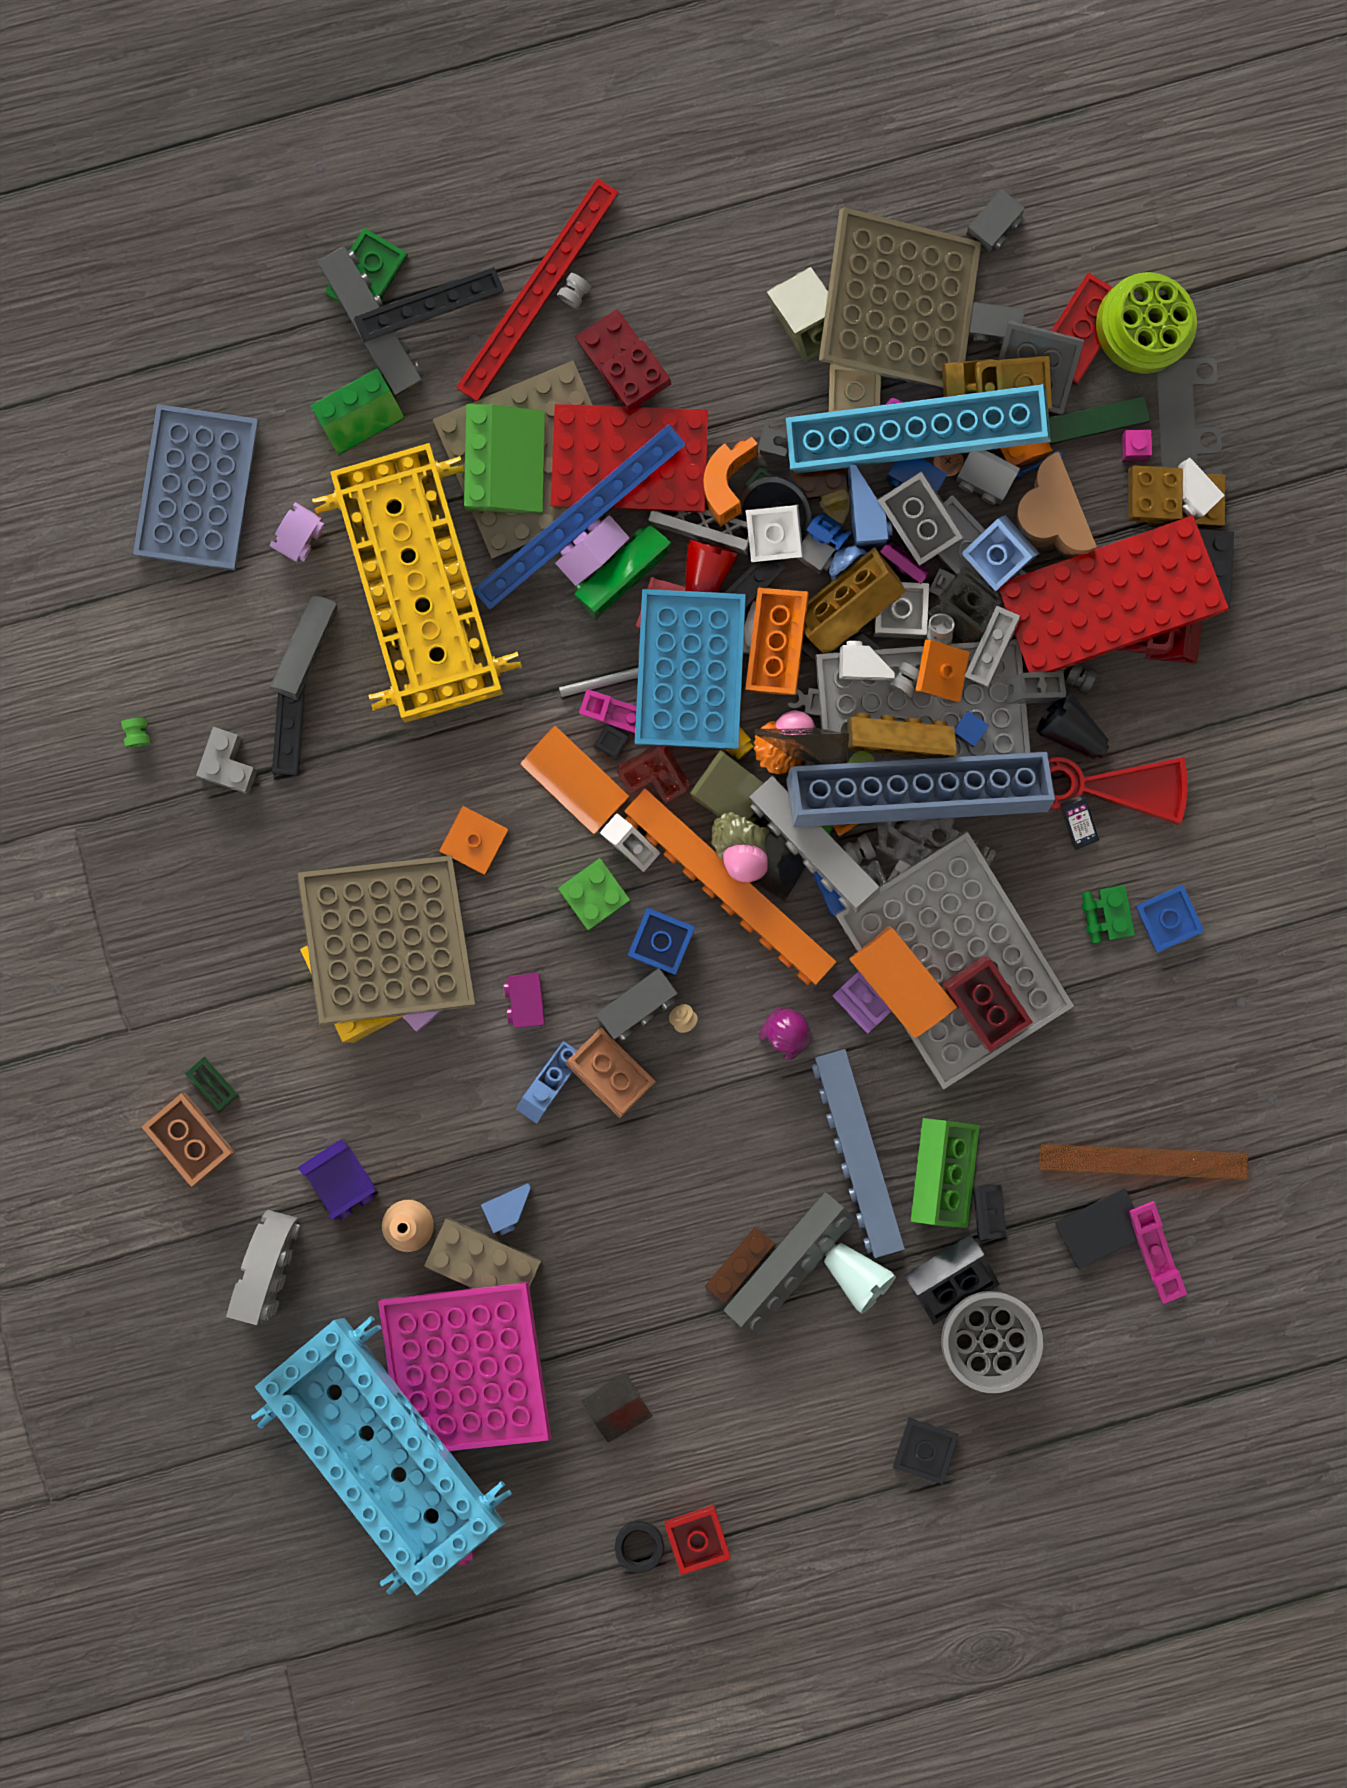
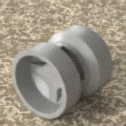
[557,273,592,309]
[926,613,955,646]
[889,662,919,698]
[842,834,876,865]

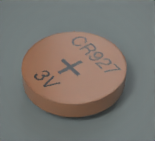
[934,453,964,477]

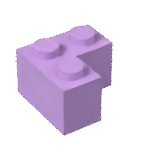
[555,515,629,586]

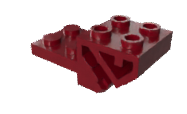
[575,309,672,412]
[1118,620,1202,664]

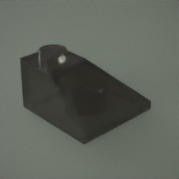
[752,830,806,901]

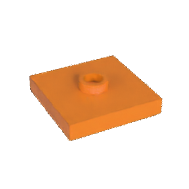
[915,640,970,702]
[439,806,509,875]

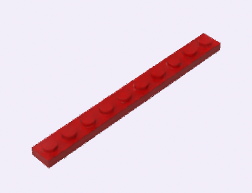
[456,178,619,402]

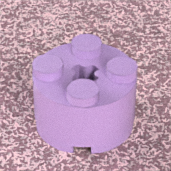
[270,502,324,562]

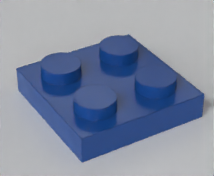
[1135,885,1205,953]

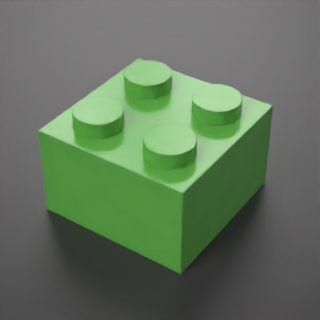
[558,858,630,932]

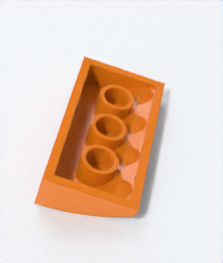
[745,588,809,695]
[520,726,630,835]
[849,926,957,1038]

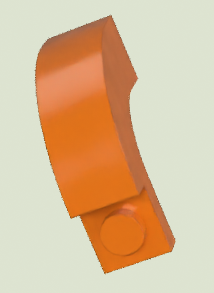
[704,437,759,527]

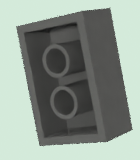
[596,968,678,1041]

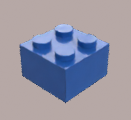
[627,908,695,976]

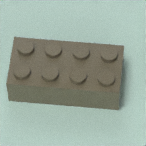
[424,1218,542,1288]

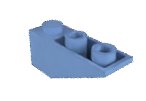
[516,1041,577,1124]

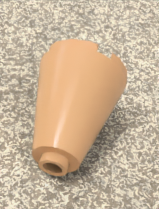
[382,1200,434,1252]

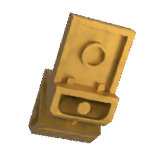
[942,356,1052,408]
[1128,465,1225,527]

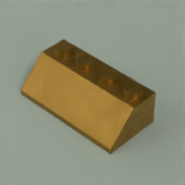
[804,547,906,654]
[845,713,956,758]

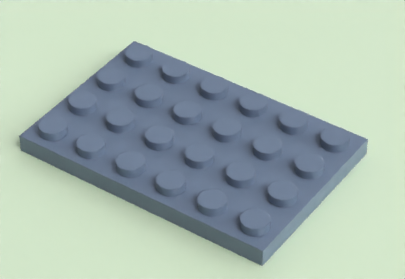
[133,404,259,571]

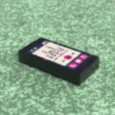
[1060,794,1099,850]

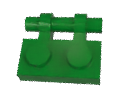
[1081,885,1135,944]

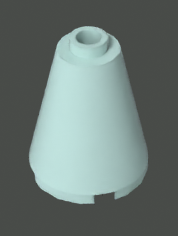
[824,1243,896,1314]

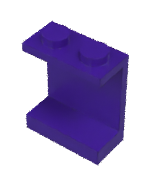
[298,1139,378,1221]

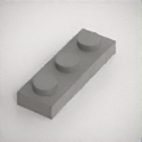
[965,606,1021,688]

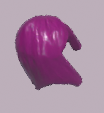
[758,1007,812,1060]

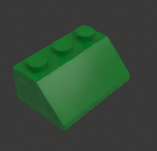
[310,368,405,456]

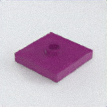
[880,542,932,584]

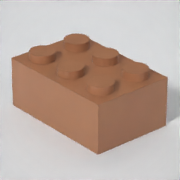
[142,1093,236,1187]

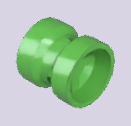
[121,718,151,748]

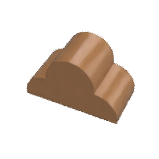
[1014,452,1097,559]

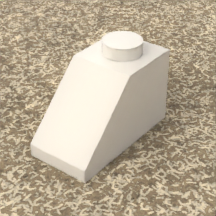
[1178,458,1225,520]
[839,641,894,681]
[600,814,660,872]

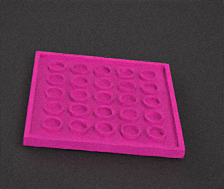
[378,1282,552,1451]

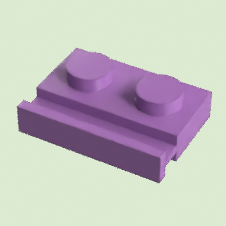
[832,971,891,1034]

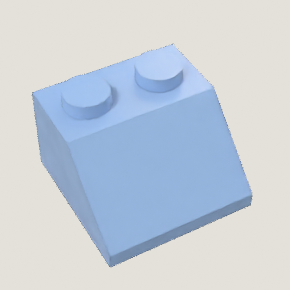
[962,515,1039,591]

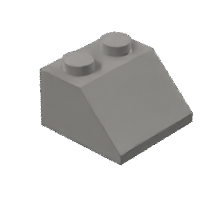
[955,450,1020,505]

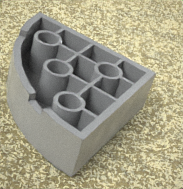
[226,1210,300,1325]

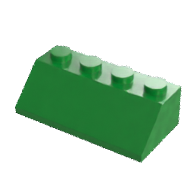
[574,525,671,620]

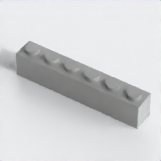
[749,776,880,913]

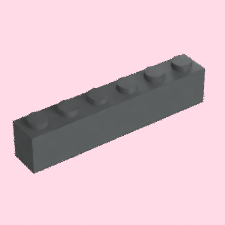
[318,246,424,398]
[723,1192,856,1337]

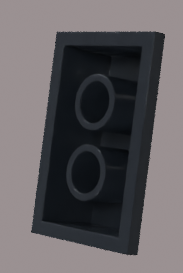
[904,1235,1000,1325]

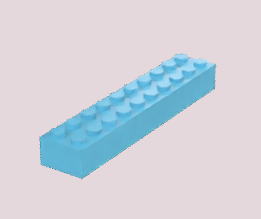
[786,384,1051,474]

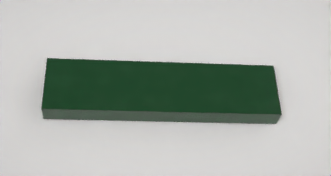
[1049,396,1150,445]

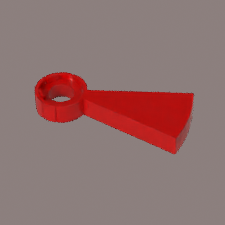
[1048,757,1187,825]

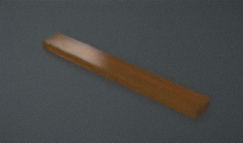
[1039,1144,1248,1179]

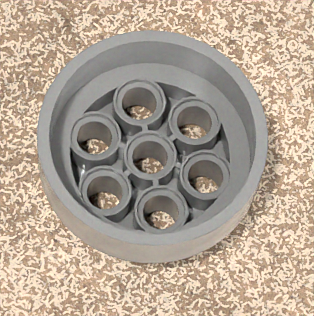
[941,1291,1043,1393]

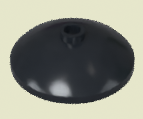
[738,476,812,541]

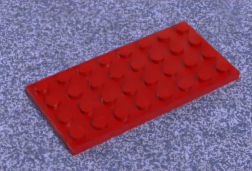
[998,515,1229,673]

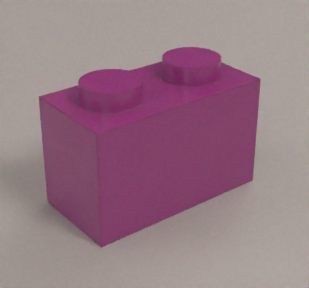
[504,973,545,1028]

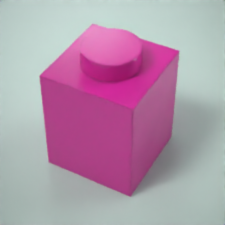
[1121,430,1152,462]

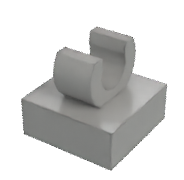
[929,569,962,603]

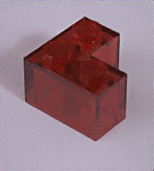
[617,745,690,803]

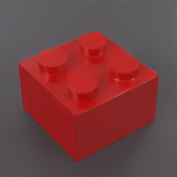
[664,1504,731,1575]

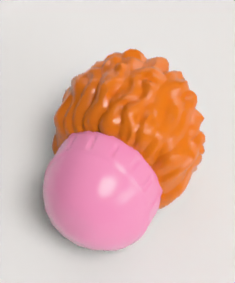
[753,710,816,774]

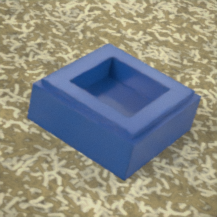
[954,711,989,747]

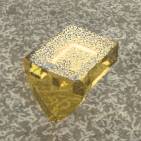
[820,489,850,524]

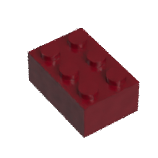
[941,955,1033,1052]

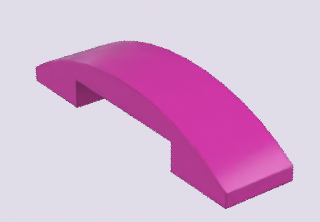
[579,689,636,734]
[1129,1201,1187,1304]

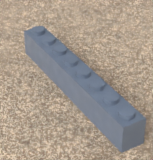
[811,1049,905,1258]

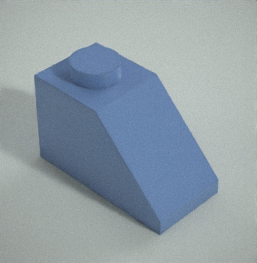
[481,1183,532,1235]

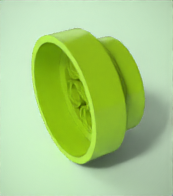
[1096,272,1197,374]

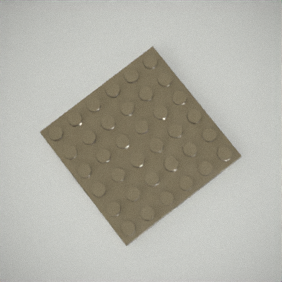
[819,207,981,390]
[433,361,612,560]
[297,855,475,1026]

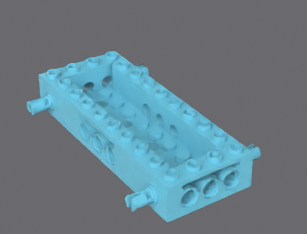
[251,1316,512,1595]

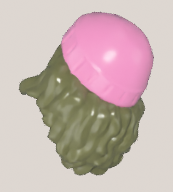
[712,812,770,883]

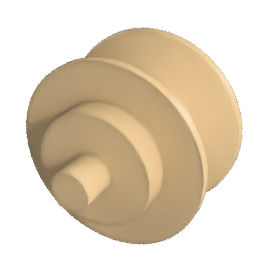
[669,1004,698,1033]

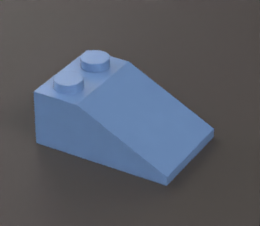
[847,465,892,550]

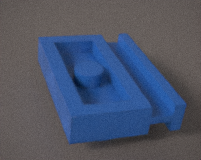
[807,512,852,550]

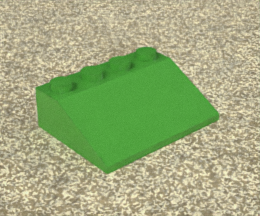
[464,404,545,513]

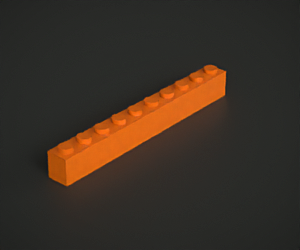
[624,789,837,985]

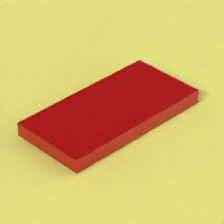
[1051,272,1113,386]

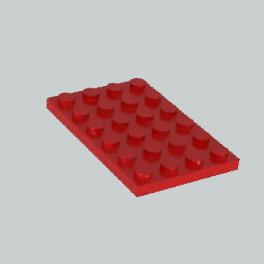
[551,404,708,513]

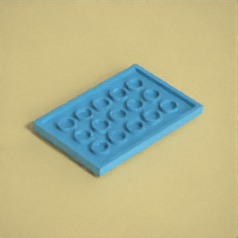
[635,589,746,750]

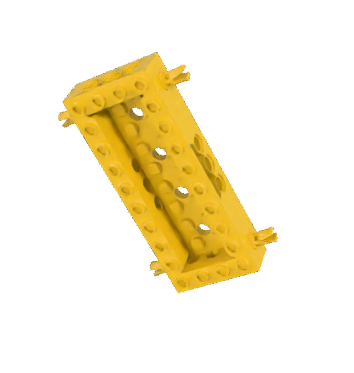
[312,443,522,723]

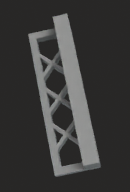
[649,509,750,556]

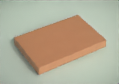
[565,1028,656,1118]

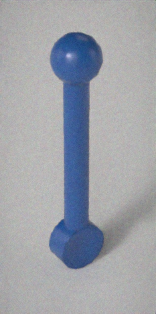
[1015,451,1062,479]

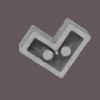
[196,727,257,795]

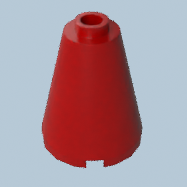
[685,539,738,593]

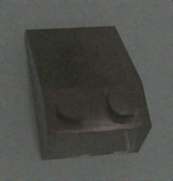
[755,728,849,766]

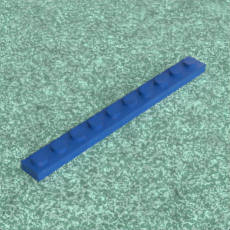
[473,424,686,610]

